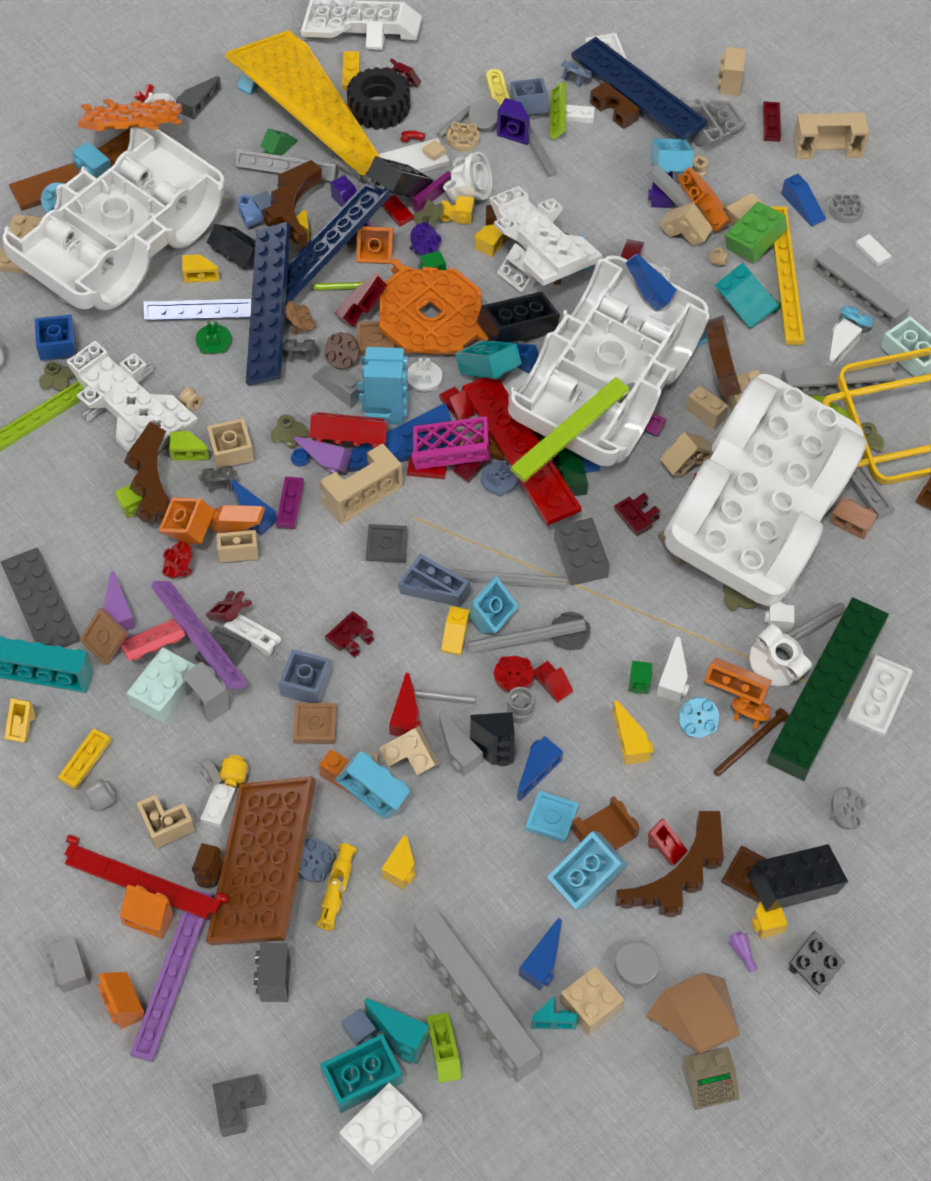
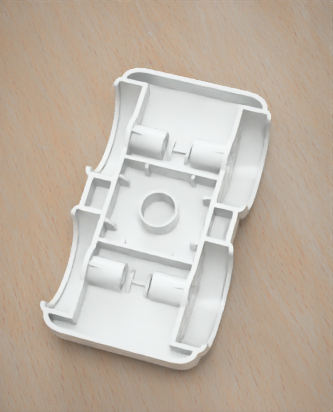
[3,127,224,311]
[508,255,709,466]
[664,374,867,605]

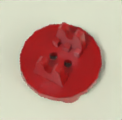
[162,540,193,579]
[493,656,534,692]

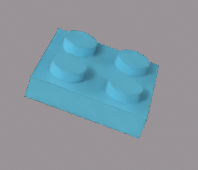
[525,790,579,843]

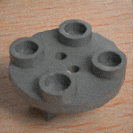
[283,339,318,362]
[199,466,237,493]

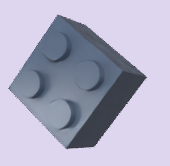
[510,78,549,114]
[279,649,332,703]

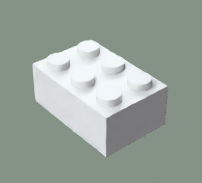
[339,1083,423,1173]

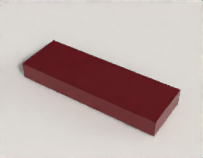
[763,101,781,142]

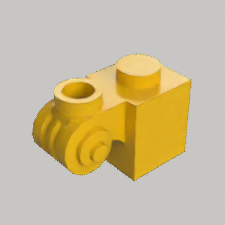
[440,195,474,224]

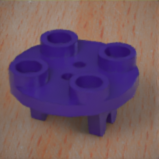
[409,222,442,256]

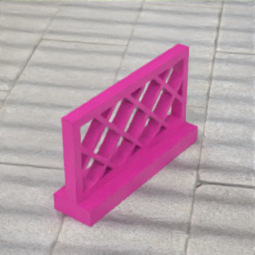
[412,416,490,470]

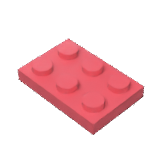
[120,618,185,660]

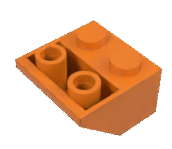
[120,885,174,940]
[97,972,145,1030]

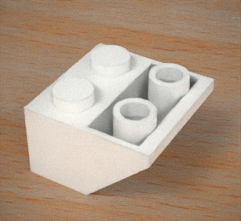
[497,243,538,293]

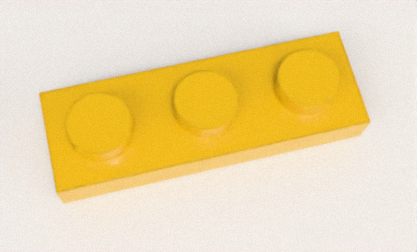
[342,51,360,90]
[58,728,112,790]

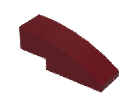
[621,239,645,260]
[334,274,388,327]

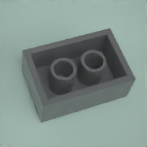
[554,518,610,586]

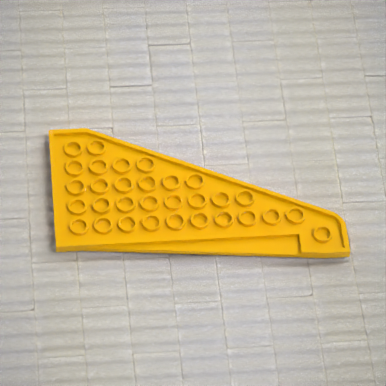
[225,30,380,177]

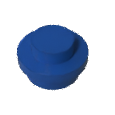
[291,448,310,466]

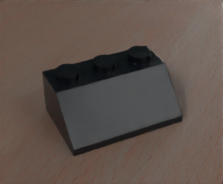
[206,224,256,270]
[470,712,515,766]

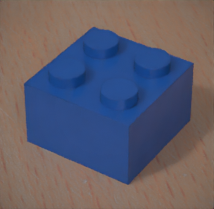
[35,314,77,360]

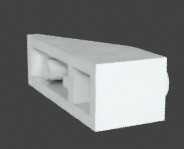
[827,319,862,366]
[656,636,690,703]

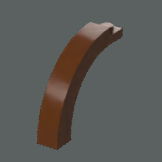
[705,315,742,398]

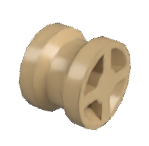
[692,156,709,177]
[179,387,203,411]

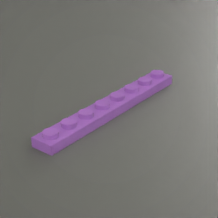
[151,581,248,690]
[130,889,213,1062]

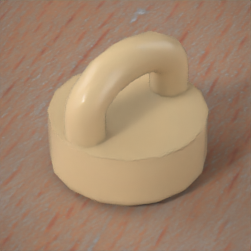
[710,247,727,266]

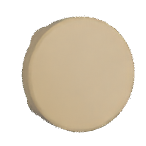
[447,122,480,151]

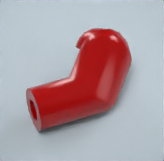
[134,84,154,103]
[400,130,426,143]

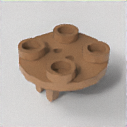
[285,301,317,335]

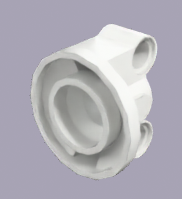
[443,151,492,203]
[748,624,812,688]

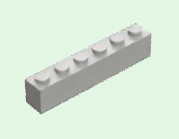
[812,247,910,329]
[781,364,896,396]

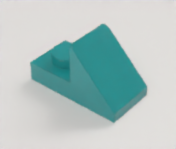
[531,996,577,1030]

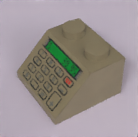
[682,1047,739,1110]

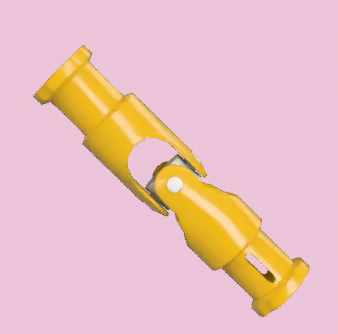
[316,843,357,931]

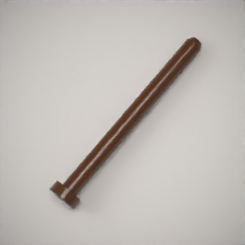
[714,708,789,776]

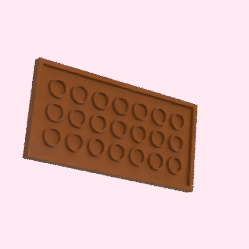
[206,776,316,945]

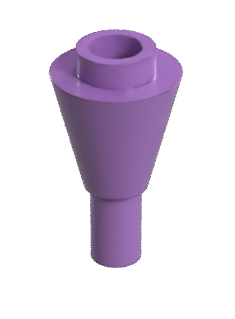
[727,931,758,972]

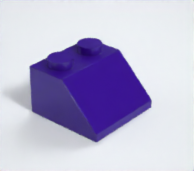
[497,98,530,145]

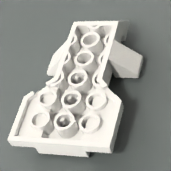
[301,0,422,50]
[489,186,603,286]
[67,341,198,452]

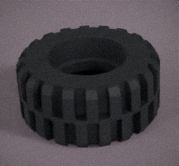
[347,67,410,130]

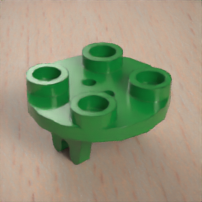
[195,321,232,354]

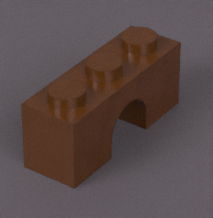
[590,82,640,129]

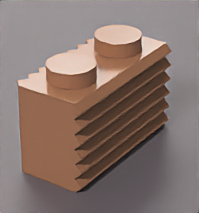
[830,497,878,539]

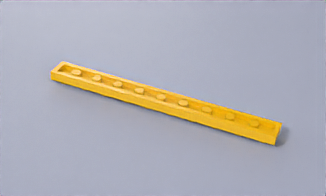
[770,206,804,345]

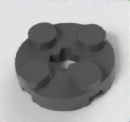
[551,612,591,650]

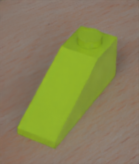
[426,1012,462,1083]

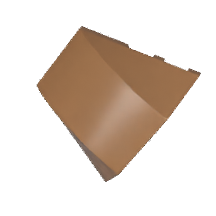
[647,972,740,1054]

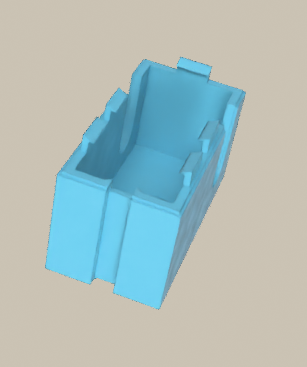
[358,347,409,425]

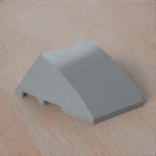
[680,97,746,146]

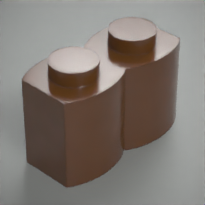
[192,843,223,888]

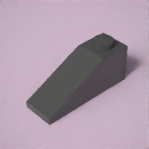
[176,76,221,120]

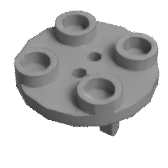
[829,786,866,829]

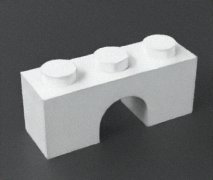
[764,583,795,633]

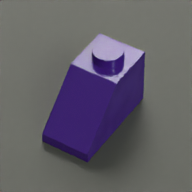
[648,171,673,208]
[330,175,357,208]

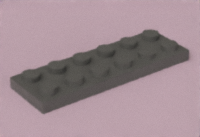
[1,547,79,648]

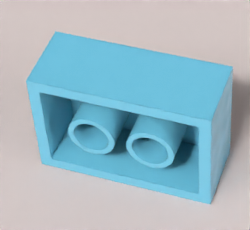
[651,138,694,174]
[335,751,411,819]
[547,831,629,909]

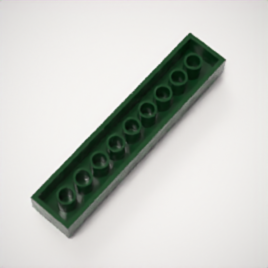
[767,597,889,782]

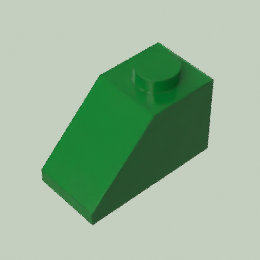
[260,128,298,156]

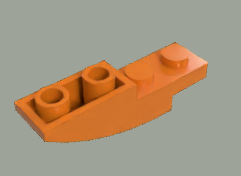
[678,167,730,233]

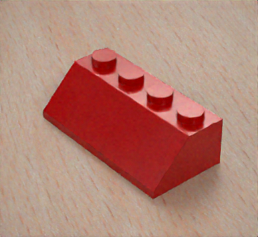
[309,412,389,447]

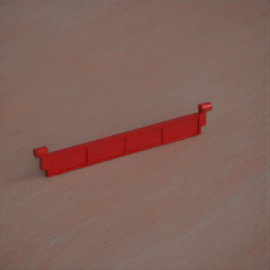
[64,834,230,920]

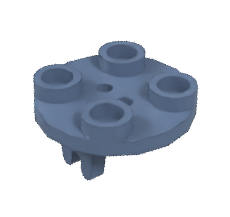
[561,60,592,87]
[481,460,518,497]
[298,838,334,882]

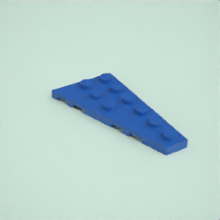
[348,403,459,472]

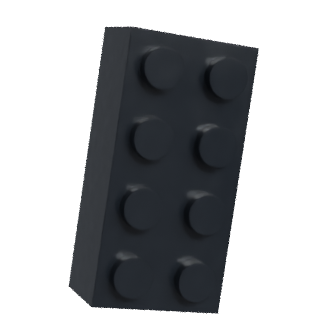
[366,156,434,197]
[477,291,560,342]
[747,844,848,912]

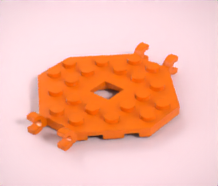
[78,99,183,131]
[373,258,490,355]

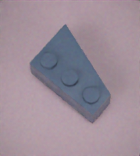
[398,554,471,606]

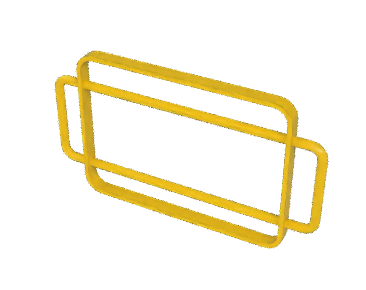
[822,347,931,485]

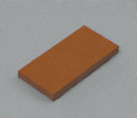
[9,163,79,211]

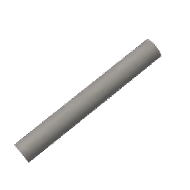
[437,105,471,138]
[414,689,476,704]

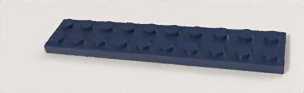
[571,36,707,141]
[286,183,391,303]
[246,222,291,386]

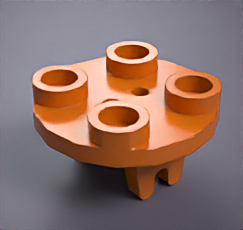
[731,696,771,730]

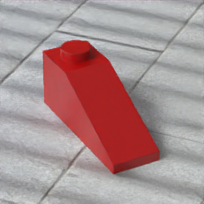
[389,672,421,737]

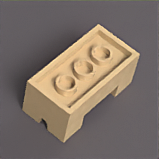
[793,112,869,159]
[320,443,403,524]

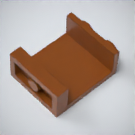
[571,796,639,850]

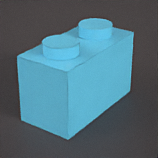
[72,142,111,178]

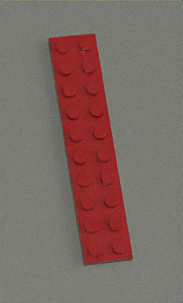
[462,377,582,526]

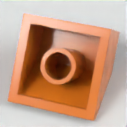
[356,226,394,264]
[158,497,215,544]

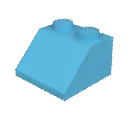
[470,576,519,633]

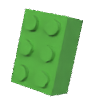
[725,201,787,263]

